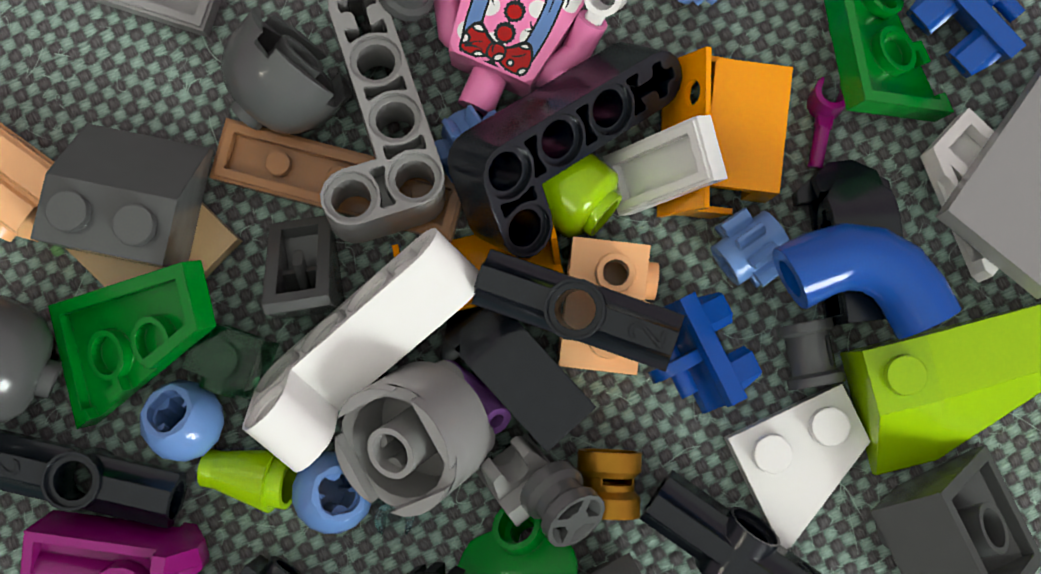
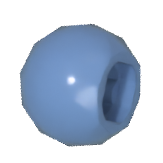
[140,379,224,462]
[292,451,371,534]

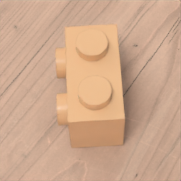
[557,236,660,375]

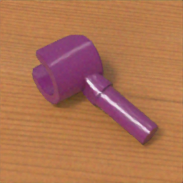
[807,77,846,169]

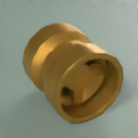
[577,448,642,520]

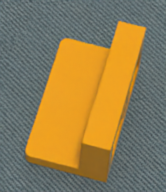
[710,58,793,203]

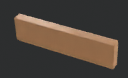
[209,118,462,243]

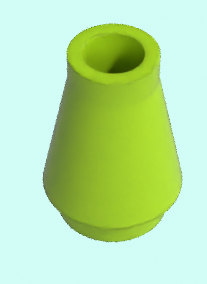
[197,449,298,513]

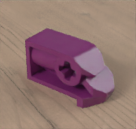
[20,510,210,574]

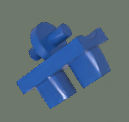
[906,0,1026,78]
[648,292,762,414]

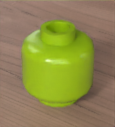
[542,153,622,238]

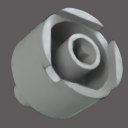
[335,360,495,517]

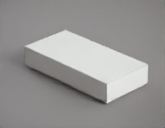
[603,115,728,216]

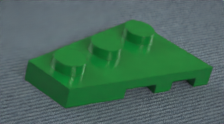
[824,0,954,122]
[48,260,217,429]

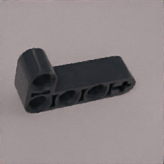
[447,42,682,258]

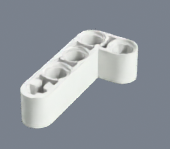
[242,228,479,473]

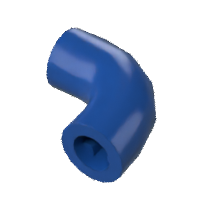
[772,223,962,340]

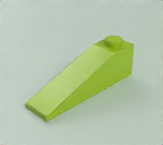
[840,303,1041,475]

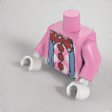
[433,0,627,116]

